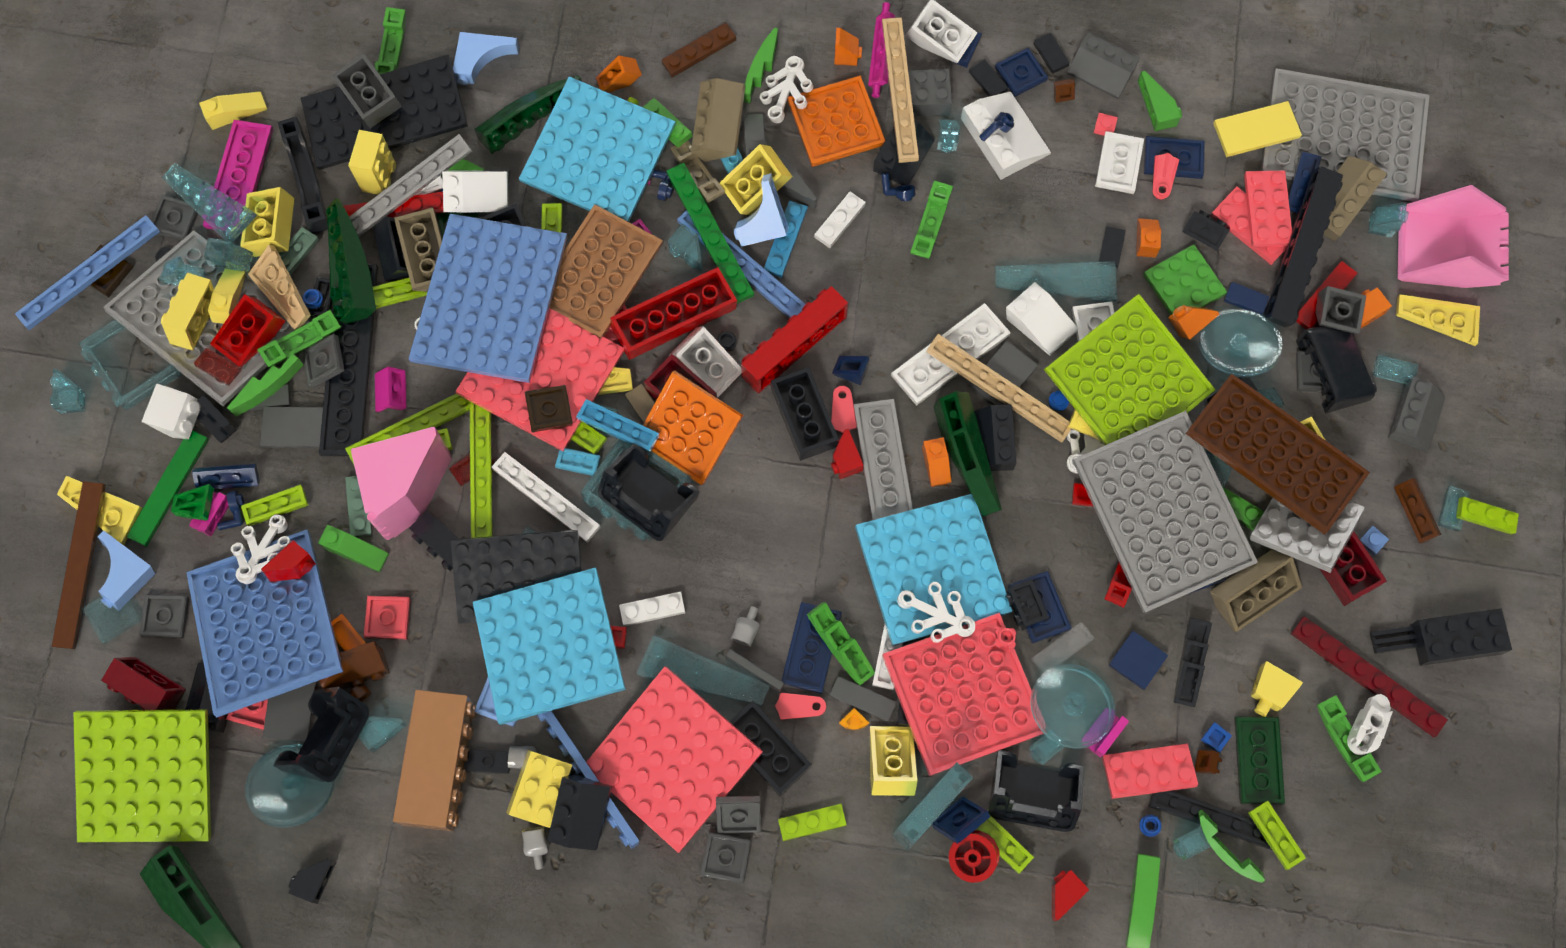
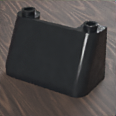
[1296,326,1377,414]
[598,443,700,541]
[273,687,369,782]
[988,750,1084,832]

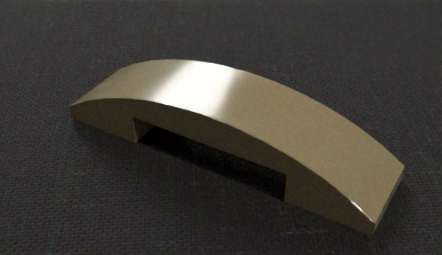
[670,141,725,202]

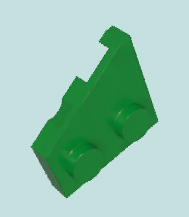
[171,484,214,521]

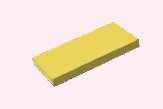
[1213,101,1302,157]

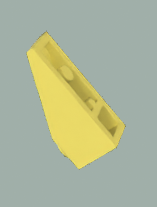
[199,92,267,130]
[208,269,246,324]

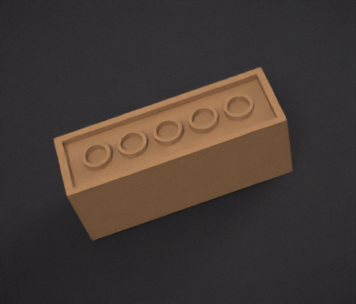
[393,690,477,831]

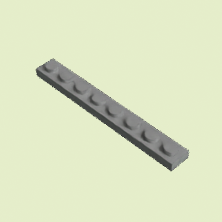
[349,134,472,237]

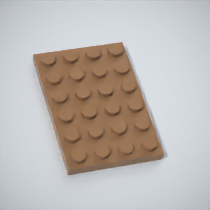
[549,204,663,338]

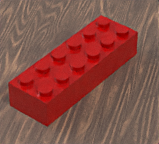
[610,267,737,360]
[741,286,848,394]

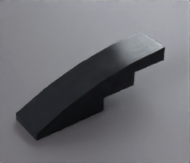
[1173,617,1212,708]

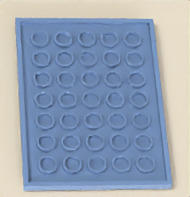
[409,214,568,383]
[186,530,343,718]

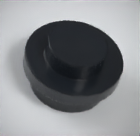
[717,332,737,351]

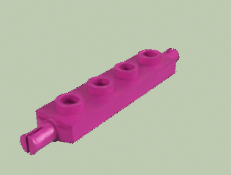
[868,2,895,98]

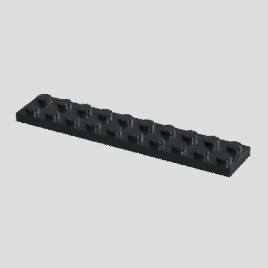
[319,264,378,456]

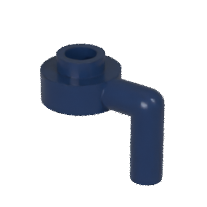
[979,112,1014,141]
[651,169,673,201]
[881,172,916,201]
[217,491,245,531]

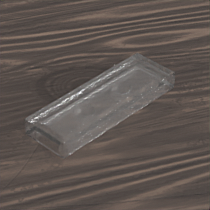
[1031,622,1095,676]

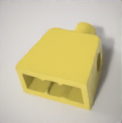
[1251,661,1303,717]

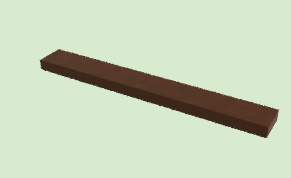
[51,481,106,650]

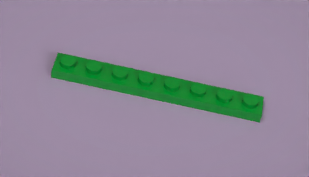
[667,163,754,304]

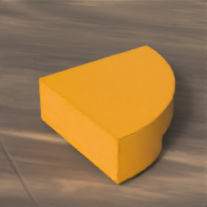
[839,708,869,730]

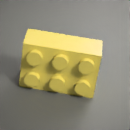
[348,130,396,195]
[719,144,793,215]
[240,187,294,257]
[161,273,214,351]
[506,750,572,828]

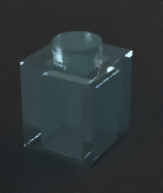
[1029,729,1066,765]
[1173,827,1211,860]

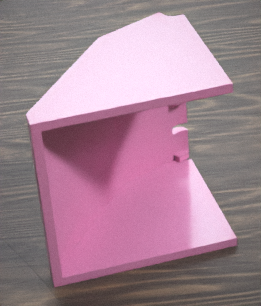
[1398,185,1509,288]
[351,427,452,540]

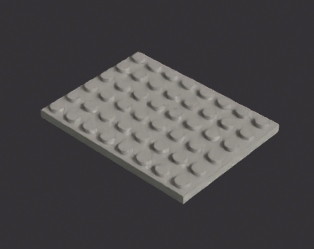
[1261,68,1430,202]
[103,230,310,406]
[1072,411,1258,613]

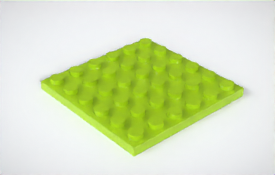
[1044,294,1215,446]
[73,710,211,842]

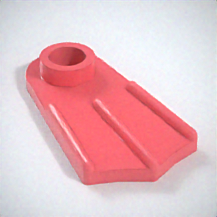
[1152,153,1179,200]
[831,386,857,433]
[775,693,826,720]

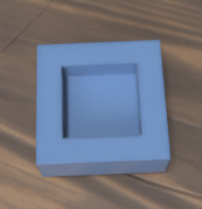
[1360,526,1389,556]

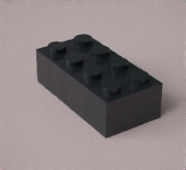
[771,367,839,461]
[1410,608,1512,666]
[730,701,812,797]

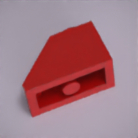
[830,429,864,479]
[261,540,316,582]
[1052,870,1089,921]

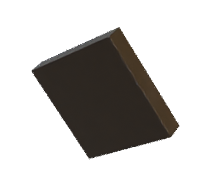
[90,244,134,298]
[525,385,573,433]

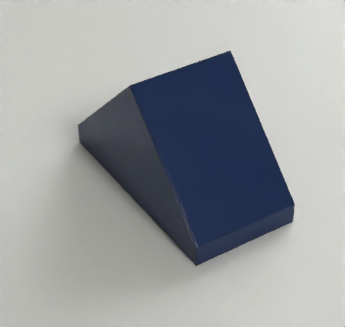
[832,356,869,386]

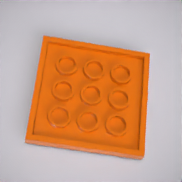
[787,76,885,167]
[643,371,744,485]

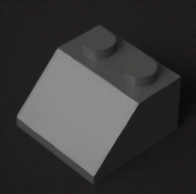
[1315,286,1366,334]

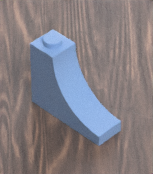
[453,32,520,85]
[734,174,789,247]
[98,531,155,611]

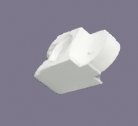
[1347,694,1393,755]

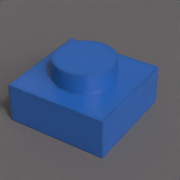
[1200,722,1232,753]

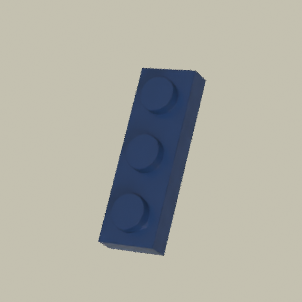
[1288,151,1322,214]
[192,464,260,489]

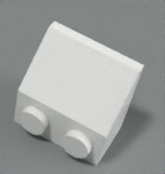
[142,384,202,439]

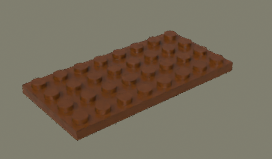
[1185,374,1370,535]

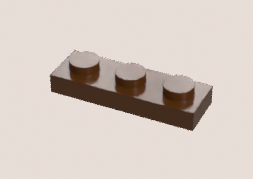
[1394,478,1441,544]

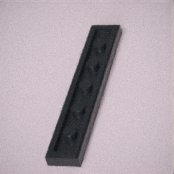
[1148,791,1273,851]

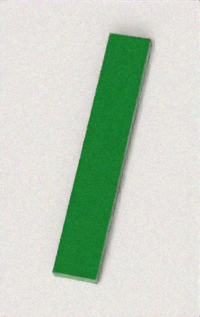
[127,431,209,547]

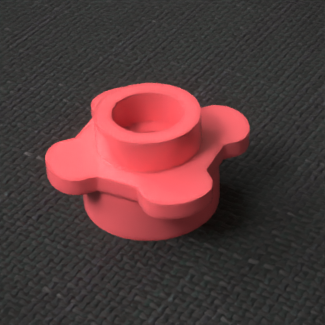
[995,627,1016,649]

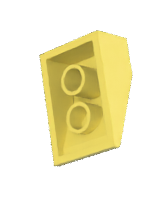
[870,726,917,796]

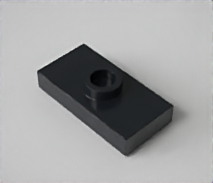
[465,750,510,774]

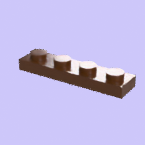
[662,23,736,78]

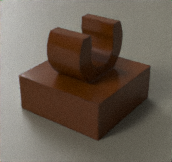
[1054,79,1075,103]
[1195,750,1222,774]

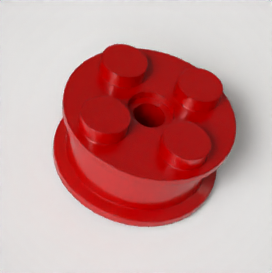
[949,830,1000,883]

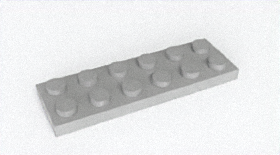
[854,399,913,520]

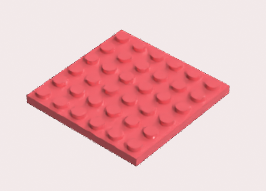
[456,308,624,452]
[882,613,1049,776]
[586,667,763,853]

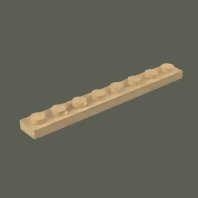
[882,17,919,163]
[926,334,1071,443]

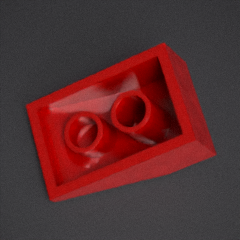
[210,294,285,367]

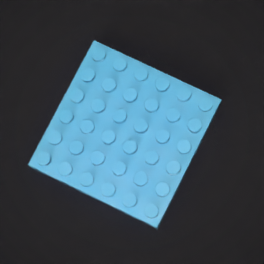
[519,77,676,222]
[855,494,1012,646]
[473,567,626,725]

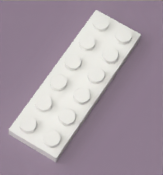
[891,303,1010,406]

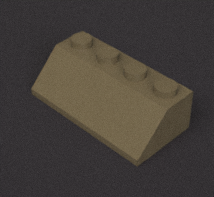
[691,78,746,162]
[1324,156,1387,242]
[394,208,443,292]
[1210,549,1302,632]

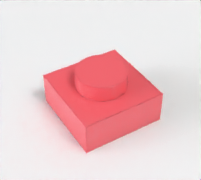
[1093,113,1118,136]

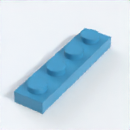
[764,201,808,278]
[576,399,659,453]

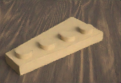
[248,245,310,330]

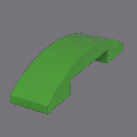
[374,7,406,75]
[910,181,953,259]
[257,310,341,368]
[1317,695,1382,782]
[1199,809,1265,883]

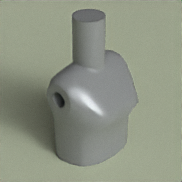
[730,606,760,647]
[508,745,549,769]
[521,826,549,870]

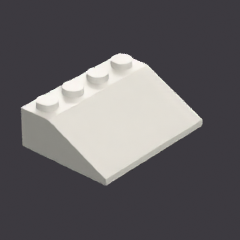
[961,92,1051,180]

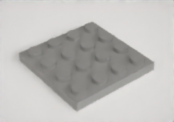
[1250,498,1365,573]

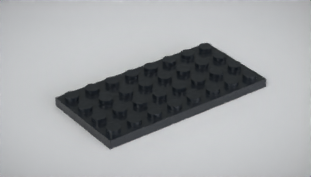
[301,54,468,170]

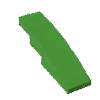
[743,28,778,103]
[227,354,304,416]
[806,602,875,685]
[1126,854,1160,948]

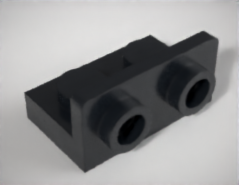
[1182,210,1230,251]
[197,395,237,443]
[1005,579,1048,631]

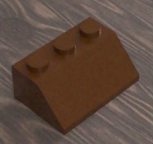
[319,641,390,690]

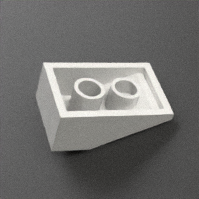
[905,0,977,63]
[443,170,508,213]
[1006,282,1078,356]
[669,327,742,398]

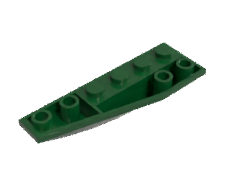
[474,75,582,154]
[326,198,376,325]
[933,391,1002,516]
[140,845,243,948]

